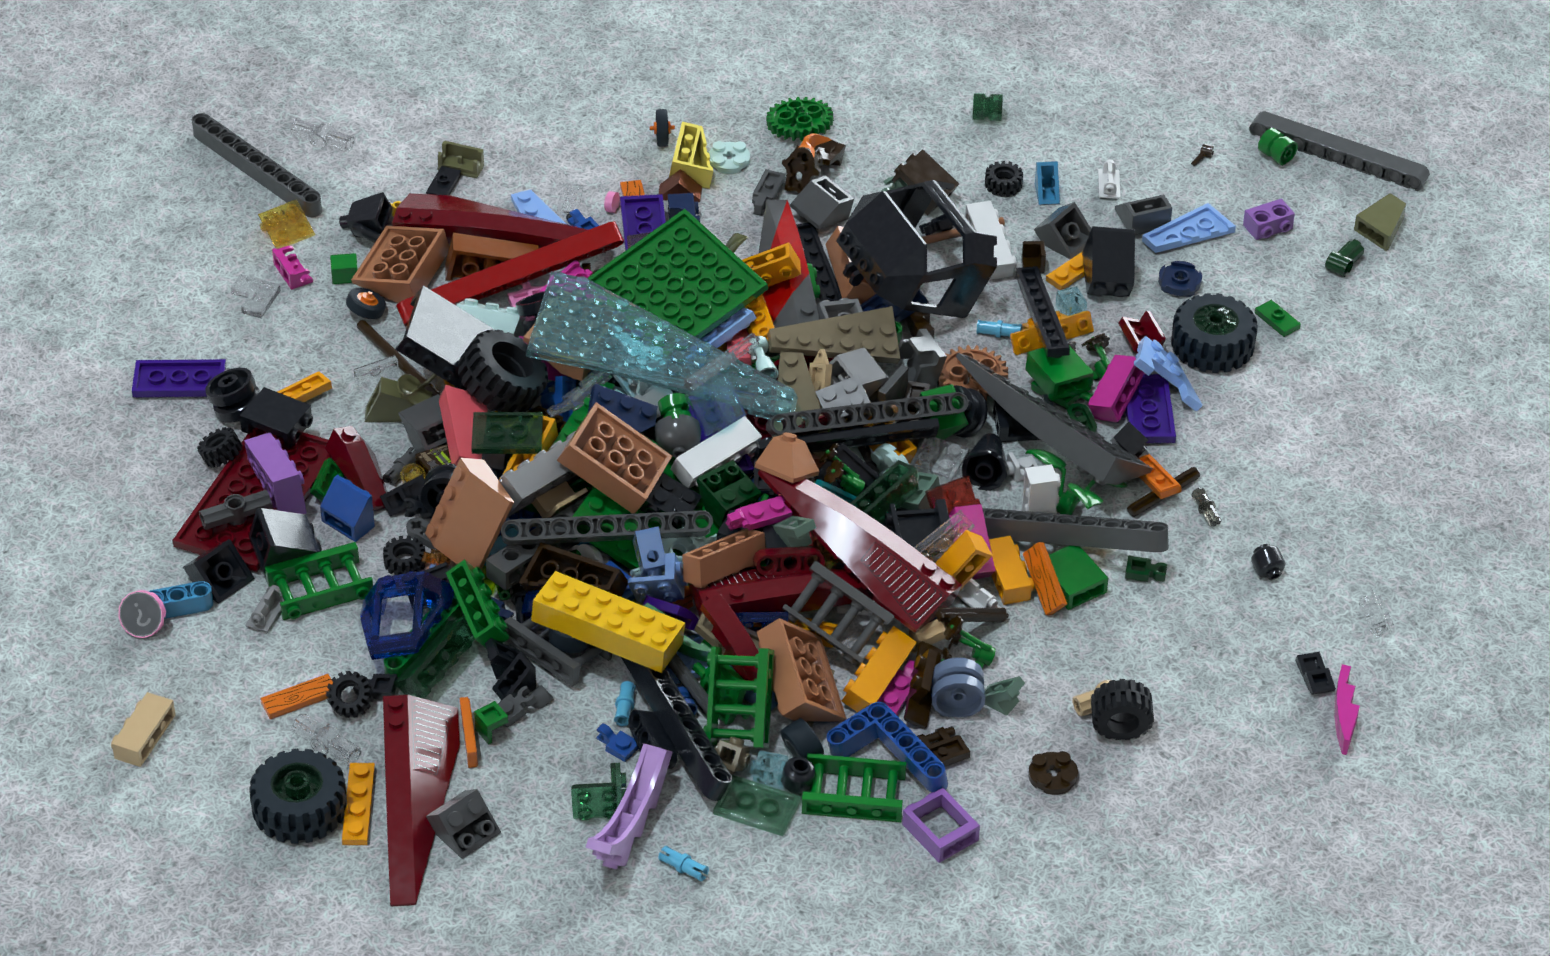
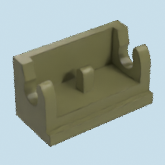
[437,141,484,179]

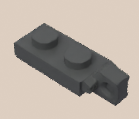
[752,169,786,216]

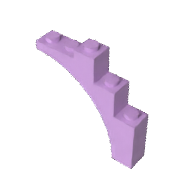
[585,744,672,869]

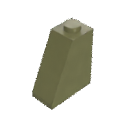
[1354,193,1406,251]
[365,376,432,422]

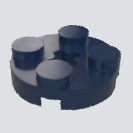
[1158,261,1202,297]

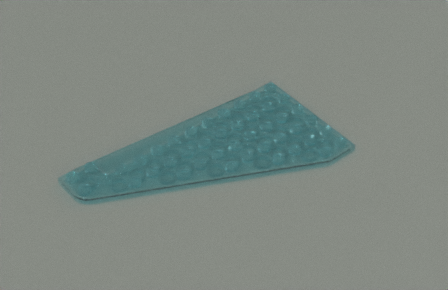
[526,271,798,422]

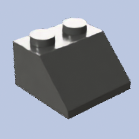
[1034,202,1091,259]

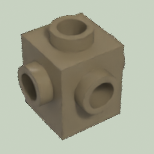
[715,736,751,774]

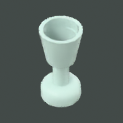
[746,336,779,383]

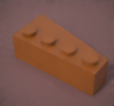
[445,233,539,281]

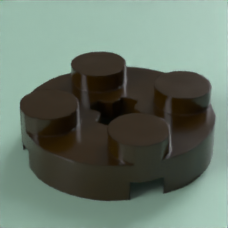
[1028,751,1078,795]

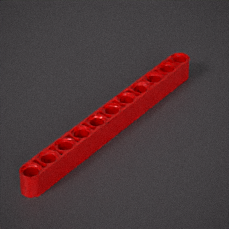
[396,221,624,326]

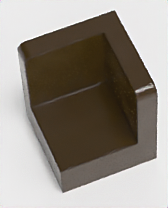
[1021,241,1046,273]

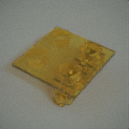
[258,199,316,249]

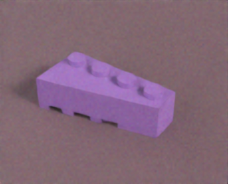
[244,433,307,514]

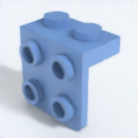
[628,553,688,604]

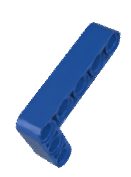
[827,702,948,792]

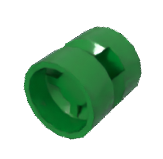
[1258,128,1298,166]
[658,393,692,419]

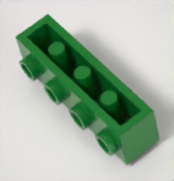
[446,559,509,648]

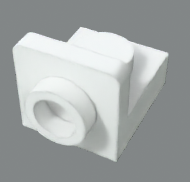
[1006,452,1038,482]

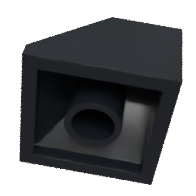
[183,539,255,604]

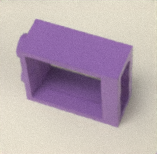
[902,788,980,863]

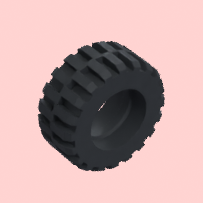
[458,329,548,415]

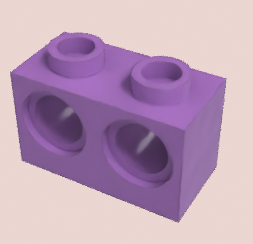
[1243,198,1295,240]

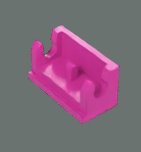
[272,246,313,290]

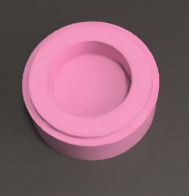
[604,191,620,213]

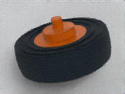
[649,109,675,147]
[346,288,386,319]

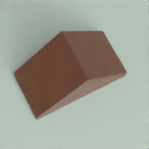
[659,169,702,202]

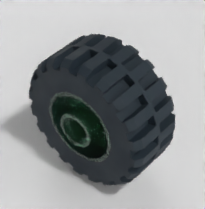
[1171,293,1258,373]
[249,748,347,844]

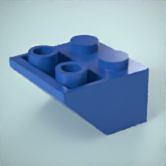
[320,475,375,542]

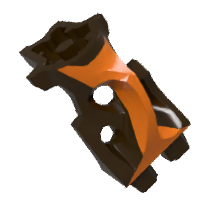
[782,133,846,193]

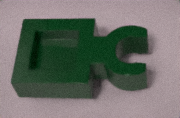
[1125,556,1168,582]

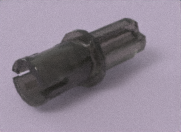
[1191,488,1221,527]

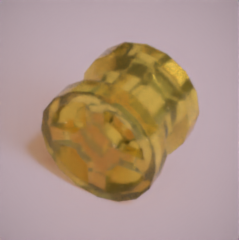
[400,463,426,483]

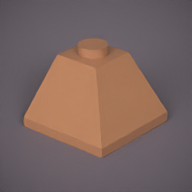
[755,432,819,483]

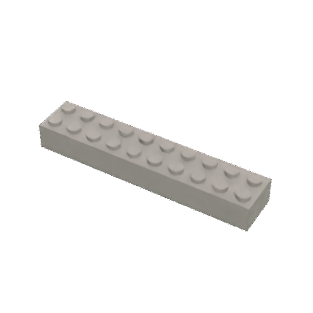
[500,382,673,519]

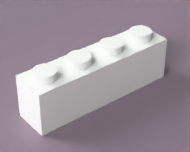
[965,201,1017,280]
[671,416,762,488]

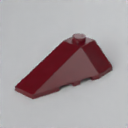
[325,426,387,510]

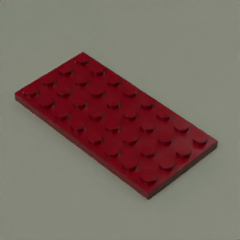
[172,428,333,572]

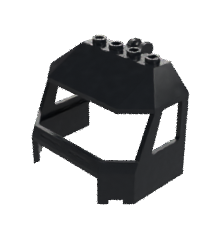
[836,180,997,318]

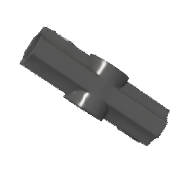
[199,490,273,530]

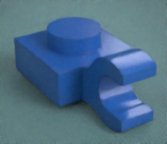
[567,209,599,230]
[596,723,639,762]

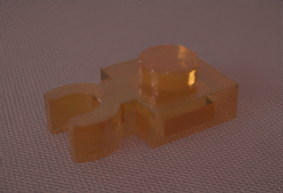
[422,549,451,565]

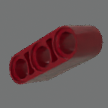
[753,546,825,576]

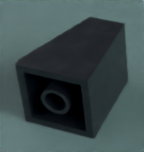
[1082,226,1135,297]
[249,508,322,574]

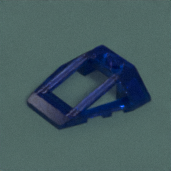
[360,571,454,660]

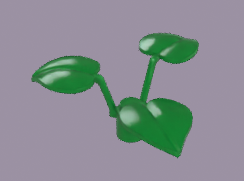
[1025,449,1128,515]

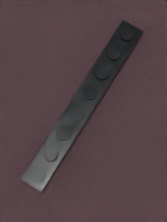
[1016,266,1070,358]
[756,418,939,460]

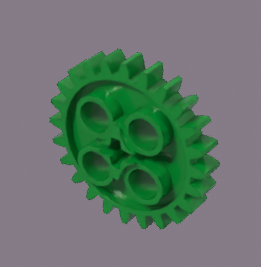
[766,97,834,141]

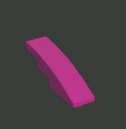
[1334,664,1360,755]

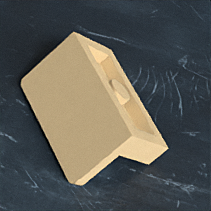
[532,481,588,518]

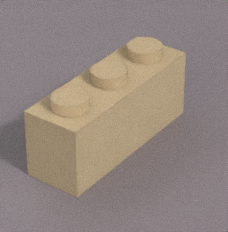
[111,692,176,767]

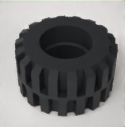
[1091,679,1154,740]

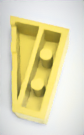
[669,122,713,189]

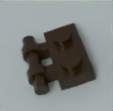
[917,726,971,767]

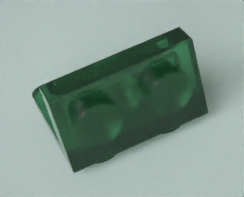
[571,763,627,821]

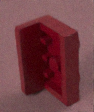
[1118,311,1166,353]

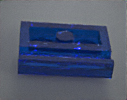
[735,612,788,628]

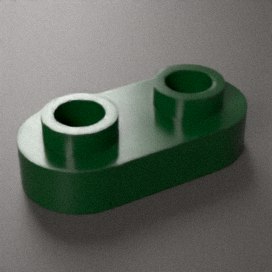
[1067,403,1097,433]

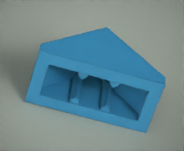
[1034,161,1060,205]

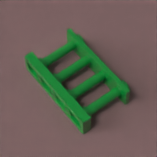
[265,542,374,620]
[703,646,774,749]
[802,754,907,822]

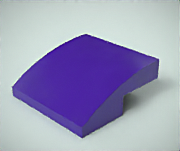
[643,595,699,631]

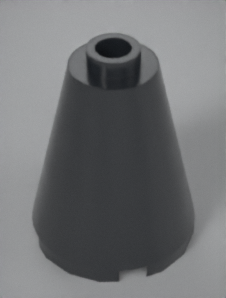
[962,433,1008,491]

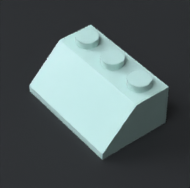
[456,298,526,338]

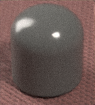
[529,685,553,709]

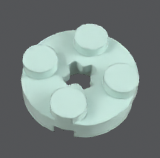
[709,141,750,174]
[871,443,912,487]

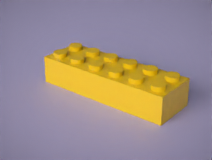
[531,571,685,673]

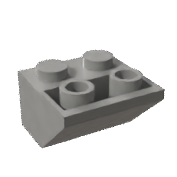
[829,347,889,398]

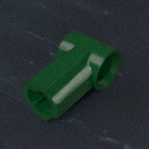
[1325,239,1365,277]

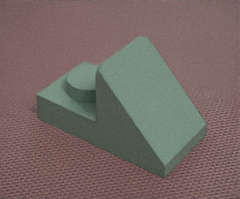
[773,516,816,547]
[985,676,1025,716]

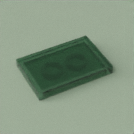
[471,412,543,454]
[713,775,801,836]

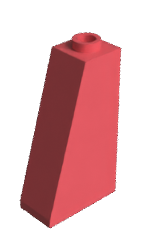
[439,385,488,466]

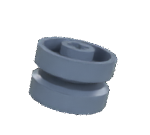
[931,658,985,717]

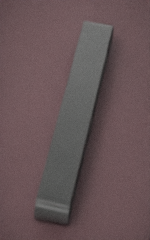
[1249,111,1430,191]
[191,113,322,218]
[766,392,969,437]
[982,508,1169,552]
[501,510,713,546]

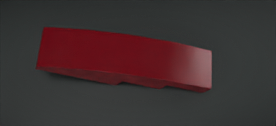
[699,594,759,681]

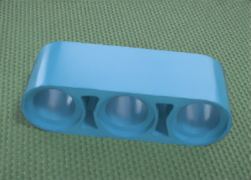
[149,581,213,619]

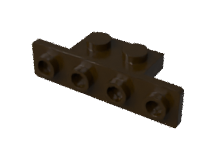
[904,641,942,729]

